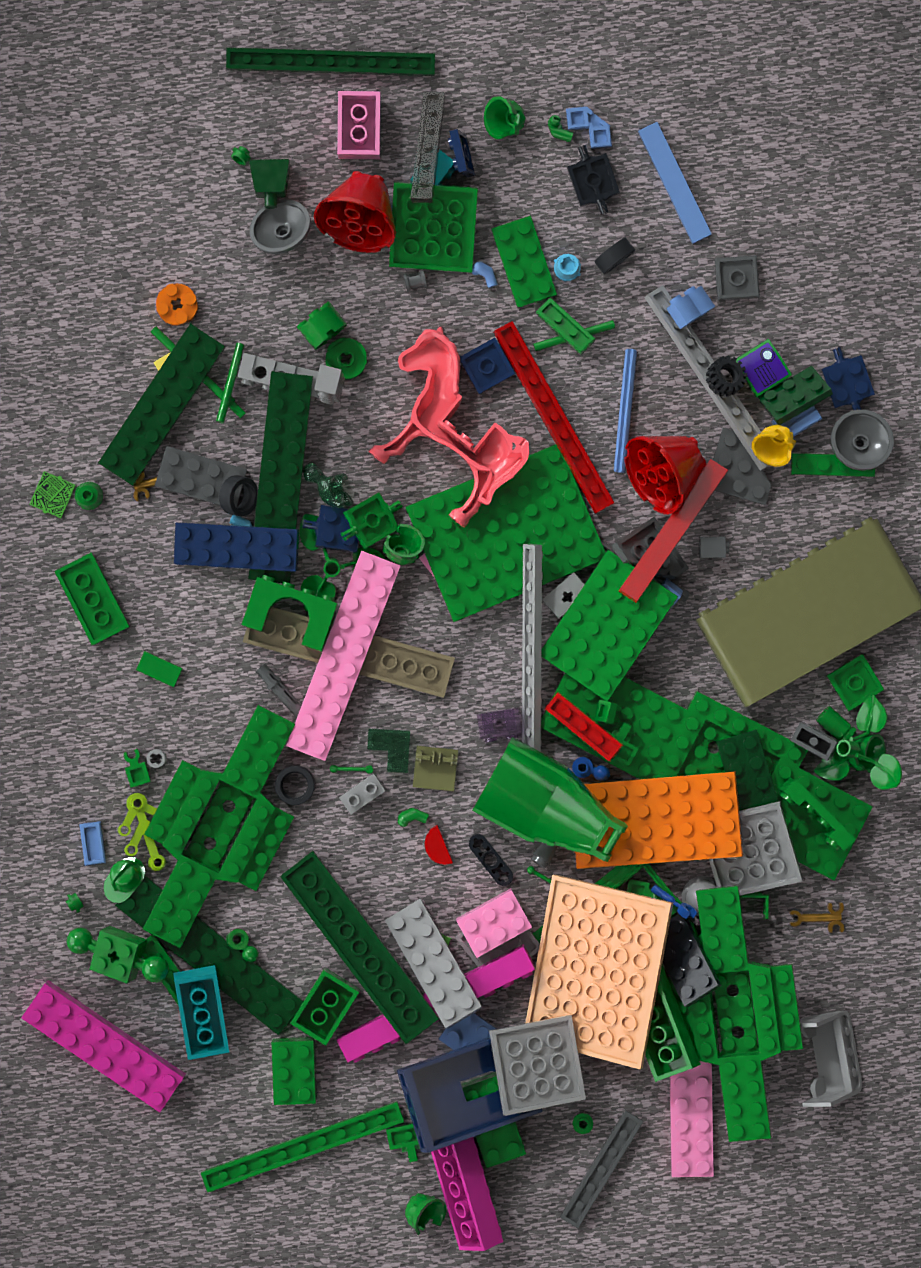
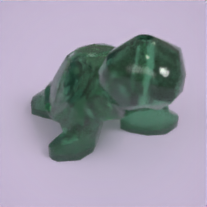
[303,462,354,509]

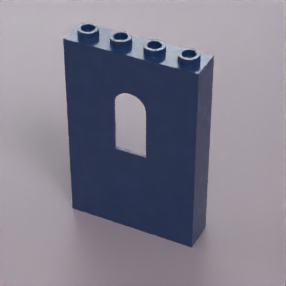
[397,1038,543,1153]

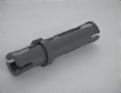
[256,663,302,719]

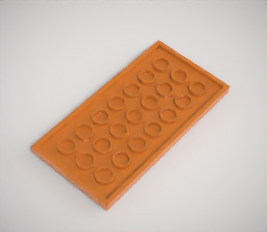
[575,772,743,869]

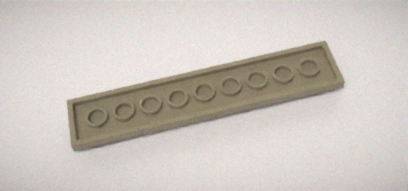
[243,607,455,698]

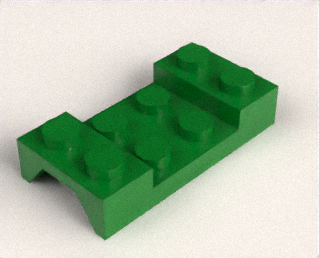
[779,777,856,851]

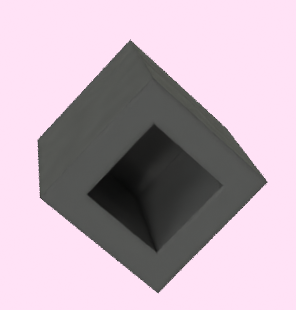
[699,537,729,558]

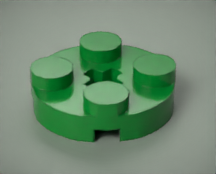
[326,338,367,380]

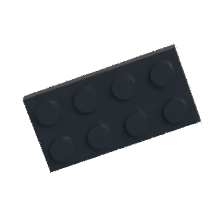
[662,914,722,1007]

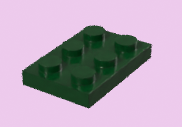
[758,366,833,425]

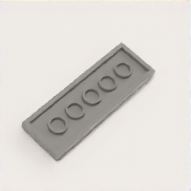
[385,899,483,1029]

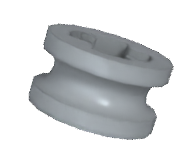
[146,749,166,768]

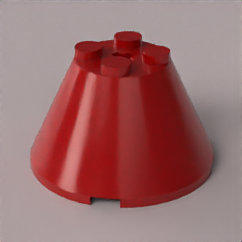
[314,171,396,253]
[624,436,707,514]

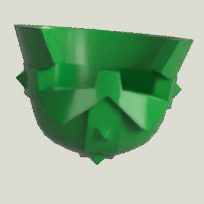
[484,96,526,139]
[382,524,425,566]
[847,734,886,773]
[405,1193,446,1236]

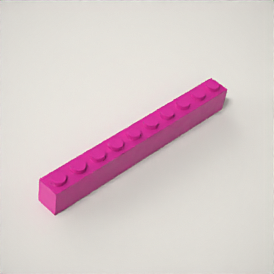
[337,944,535,1063]

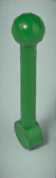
[330,765,373,774]
[527,866,551,884]

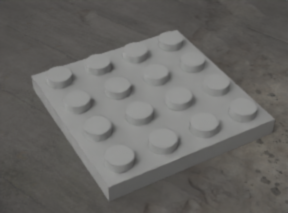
[709,801,803,896]
[489,1015,586,1116]

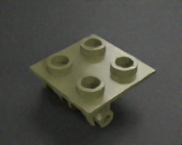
[413,746,458,791]

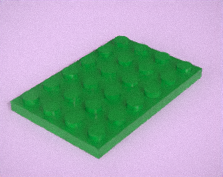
[541,550,678,701]

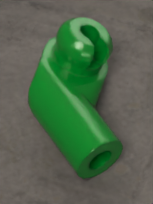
[548,115,573,143]
[398,808,429,827]

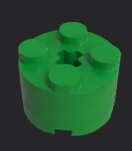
[297,301,347,350]

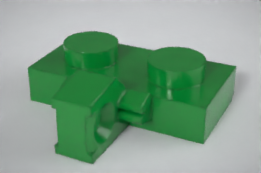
[606,722,639,767]
[386,1123,420,1162]

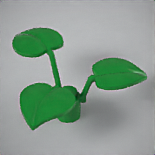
[299,514,387,612]
[814,695,902,790]

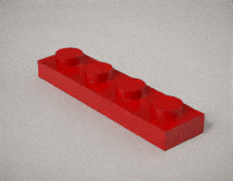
[545,692,624,762]

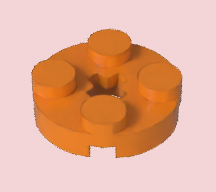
[156,283,198,326]

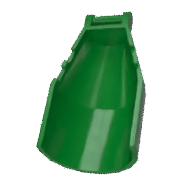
[472,737,628,862]

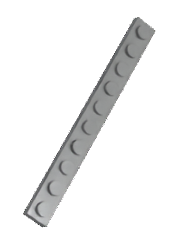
[644,285,769,471]
[522,544,543,752]

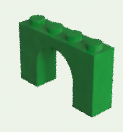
[241,575,338,652]

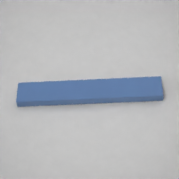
[638,122,712,244]

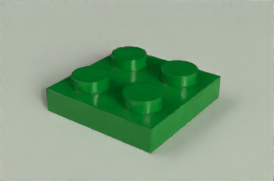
[826,654,884,711]

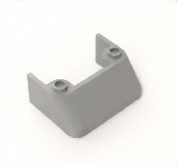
[800,1011,862,1107]

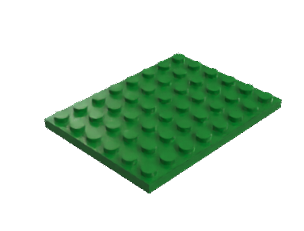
[405,444,606,622]

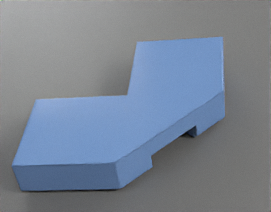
[566,107,612,149]

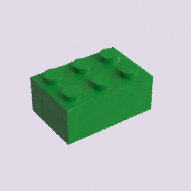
[290,967,360,1046]
[271,1037,317,1105]

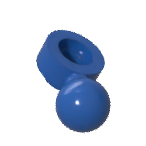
[572,757,610,782]

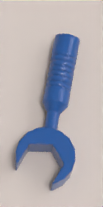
[651,885,697,919]

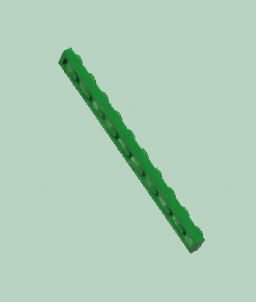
[201,1101,404,1193]

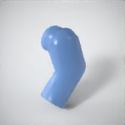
[472,262,498,288]

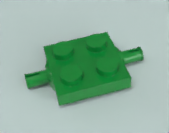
[341,492,402,549]

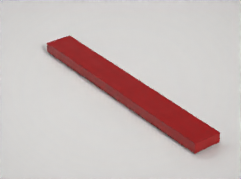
[619,459,728,603]

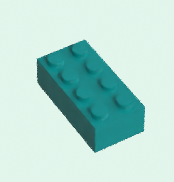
[173,965,230,1060]

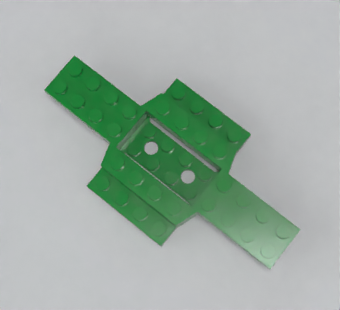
[143,705,295,948]
[667,885,804,1142]

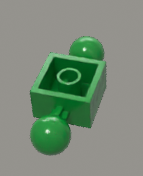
[66,926,169,984]

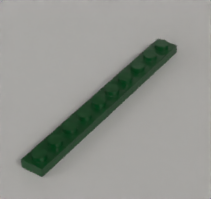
[226,47,435,76]

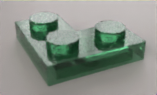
[367,728,410,773]

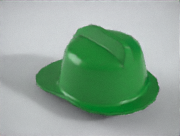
[104,857,145,903]

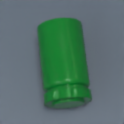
[816,706,856,741]

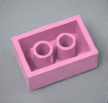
[337,91,381,159]
[456,888,532,958]

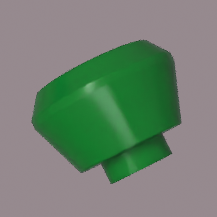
[75,482,103,510]

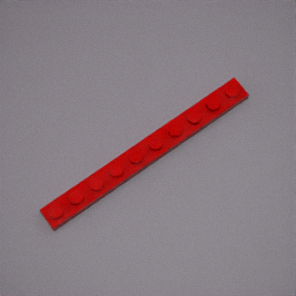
[493,321,614,514]

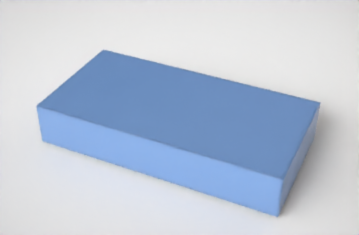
[79,821,106,866]

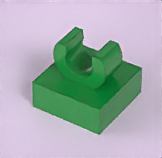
[595,700,622,724]

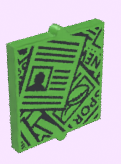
[29,471,76,518]

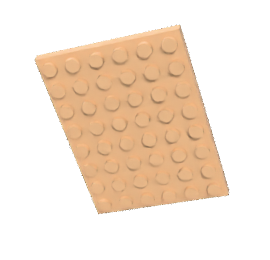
[525,874,673,1069]

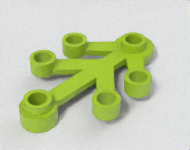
[117,793,166,871]

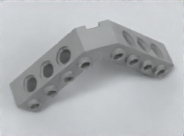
[237,353,345,405]

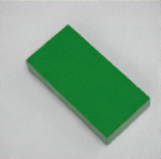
[136,651,183,687]

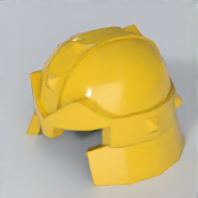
[752,425,796,467]

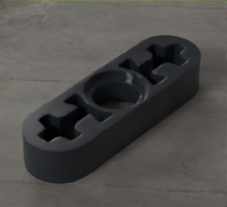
[469,834,513,886]

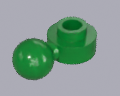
[226,929,259,963]

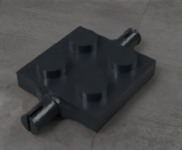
[567,145,620,215]

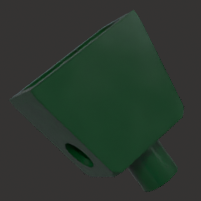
[249,159,290,209]

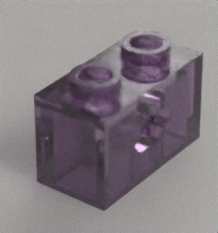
[477,708,522,743]

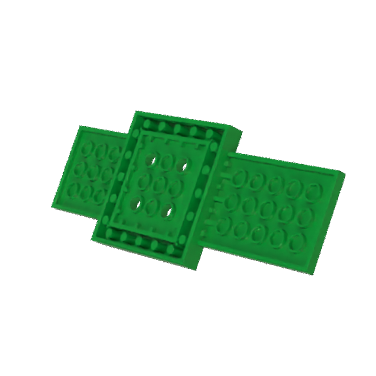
[541,673,873,881]

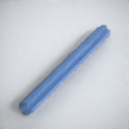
[614,349,637,473]

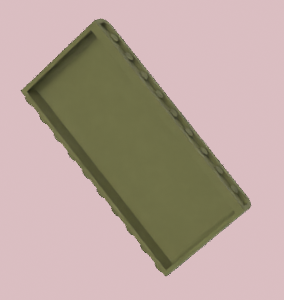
[695,516,921,708]

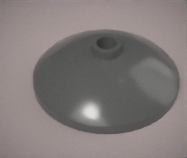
[250,200,311,254]
[831,409,894,471]

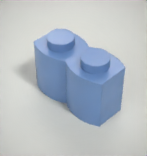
[666,286,715,329]

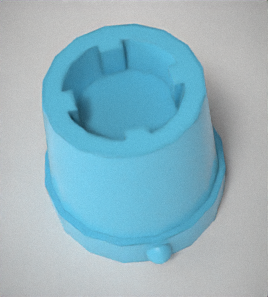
[554,254,581,281]

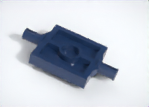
[821,347,875,410]
[302,505,359,553]

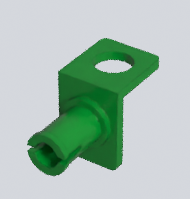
[740,891,769,920]

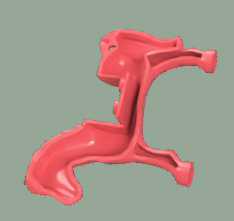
[368,327,529,528]

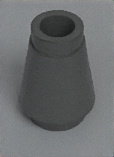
[531,843,557,869]

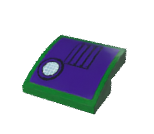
[736,339,792,397]

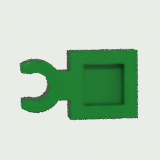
[124,749,151,788]

